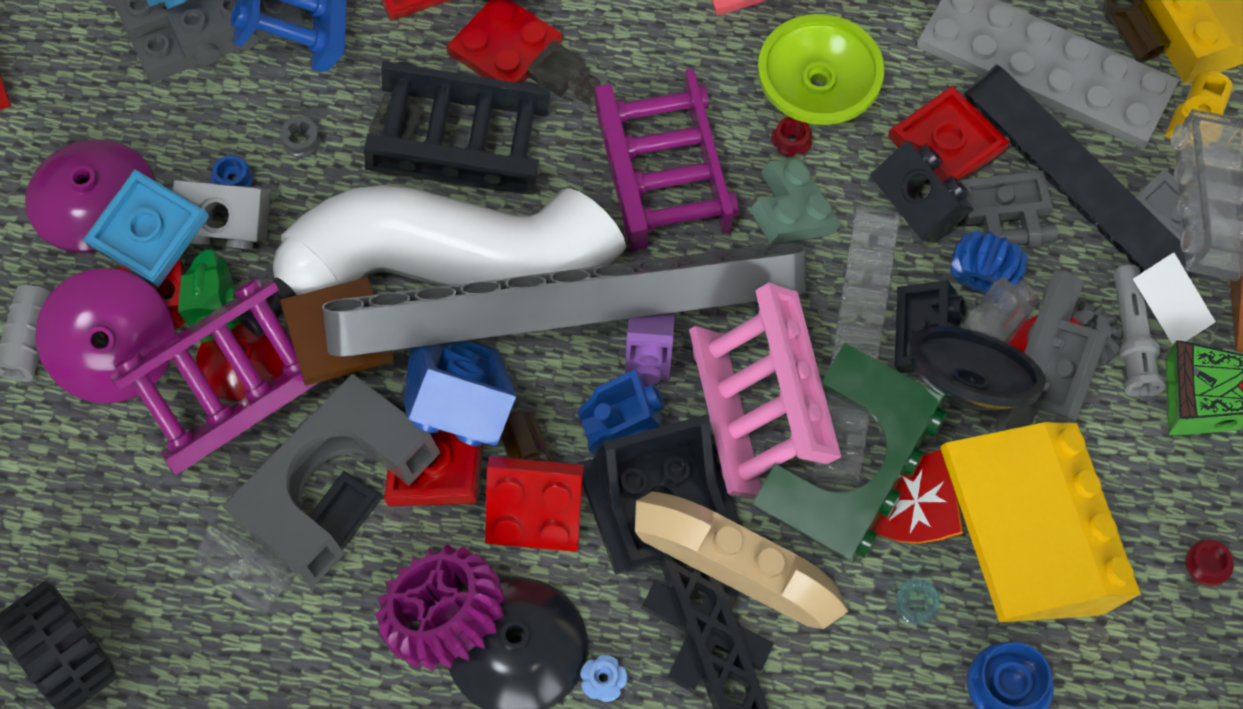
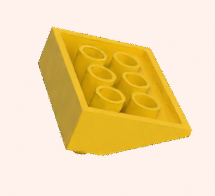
[1144,0,1243,84]
[940,422,1141,622]

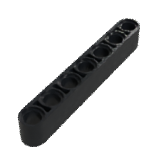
[964,64,1202,278]

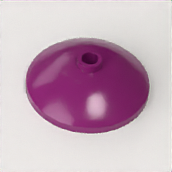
[25,139,154,253]
[36,268,175,403]

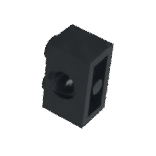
[870,140,974,243]

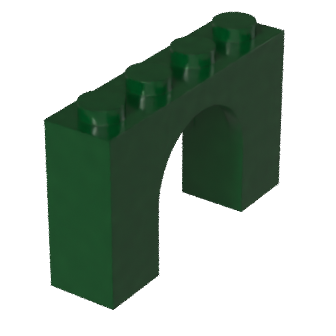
[752,343,948,564]

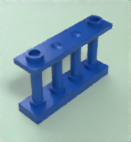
[230,0,346,72]

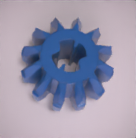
[950,231,1028,298]

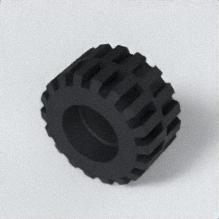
[0,581,117,709]

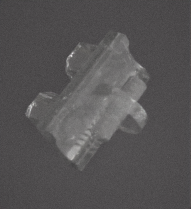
[963,277,1040,344]

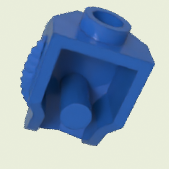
[577,369,665,454]

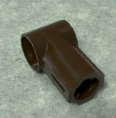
[1103,0,1170,63]
[500,410,555,462]

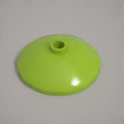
[758,14,884,125]

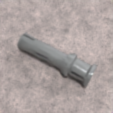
[1114,265,1166,396]

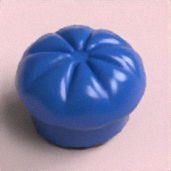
[967,642,1054,709]

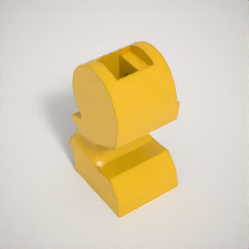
[1164,71,1233,152]

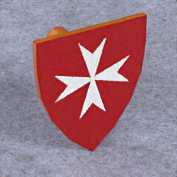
[872,450,963,544]

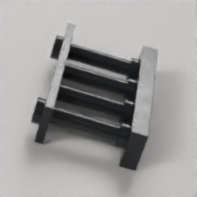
[364,61,551,195]

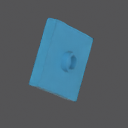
[83,169,209,288]

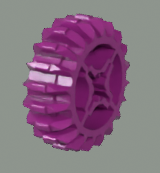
[375,544,505,672]

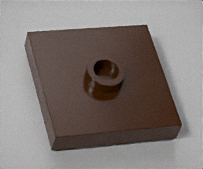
[280,277,393,386]

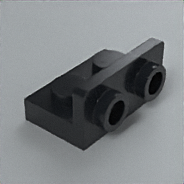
[894,280,967,373]

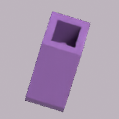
[625,314,675,385]

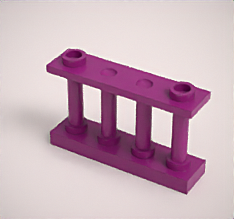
[595,69,739,251]
[109,278,318,475]

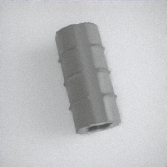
[0,285,51,382]

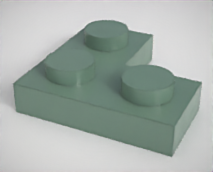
[750,158,842,244]

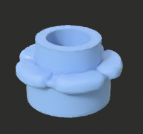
[580,655,627,702]

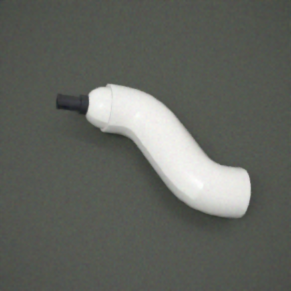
[239,185,626,338]

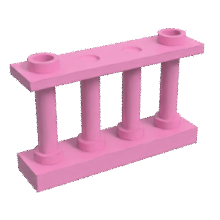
[689,282,841,499]

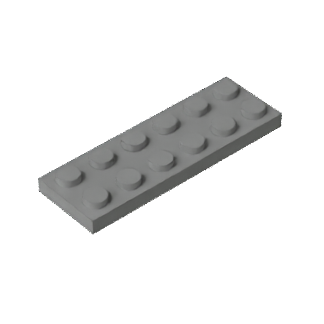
[916,0,1179,149]

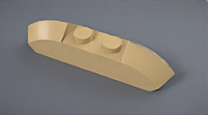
[635,491,848,629]

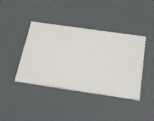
[1133,253,1216,345]

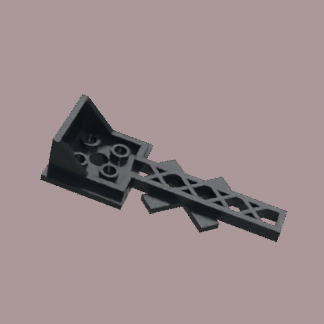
[577,415,774,709]

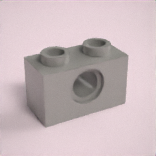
[173,180,271,249]

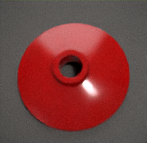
[196,322,284,401]

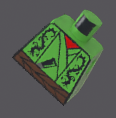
[1165,340,1243,435]

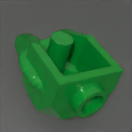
[178,249,241,343]

